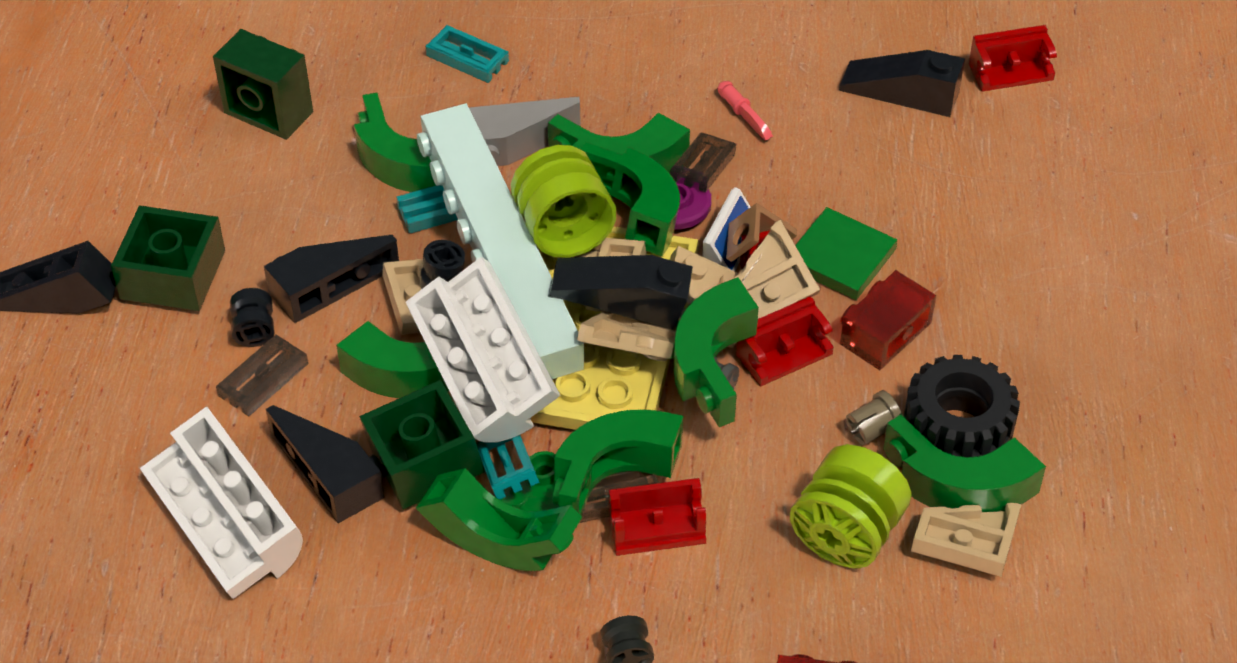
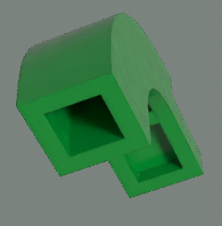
[354,92,436,192]
[548,113,690,173]
[580,141,680,256]
[674,277,759,427]
[336,321,449,398]
[553,410,684,528]
[883,414,1046,512]
[416,468,582,571]

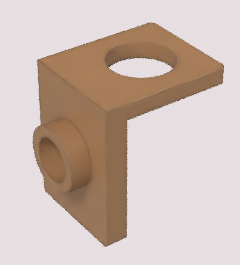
[726,203,797,262]

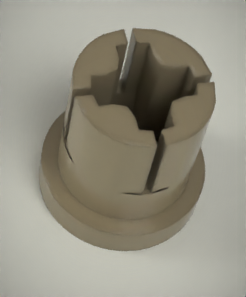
[846,390,903,446]

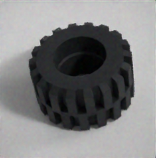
[904,355,1020,457]

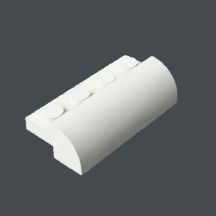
[406,257,561,442]
[140,407,303,599]

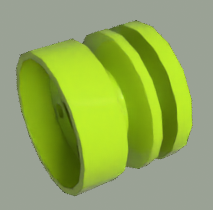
[511,145,617,258]
[790,444,912,569]

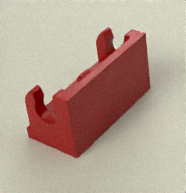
[968,25,1057,92]
[736,296,834,387]
[609,478,707,556]

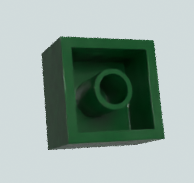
[213,29,313,140]
[111,205,225,311]
[359,380,485,509]

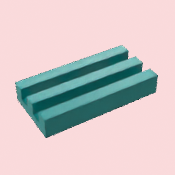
[425,25,509,83]
[396,184,458,234]
[477,435,540,500]

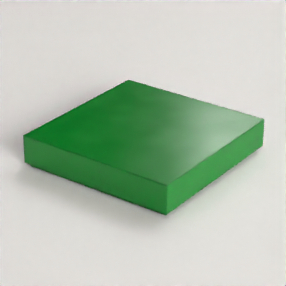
[795,207,898,301]

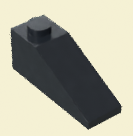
[839,50,965,117]
[264,234,399,323]
[0,241,116,314]
[549,255,693,330]
[266,405,386,524]

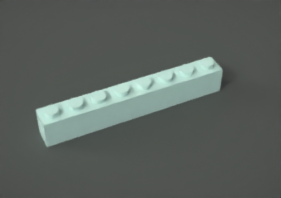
[417,103,584,379]

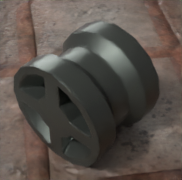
[600,615,654,663]

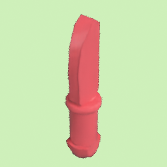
[717,81,773,141]

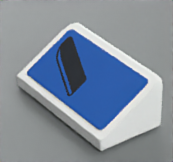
[702,187,750,271]

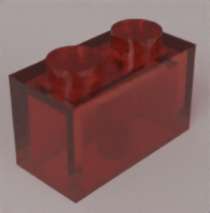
[840,270,936,371]

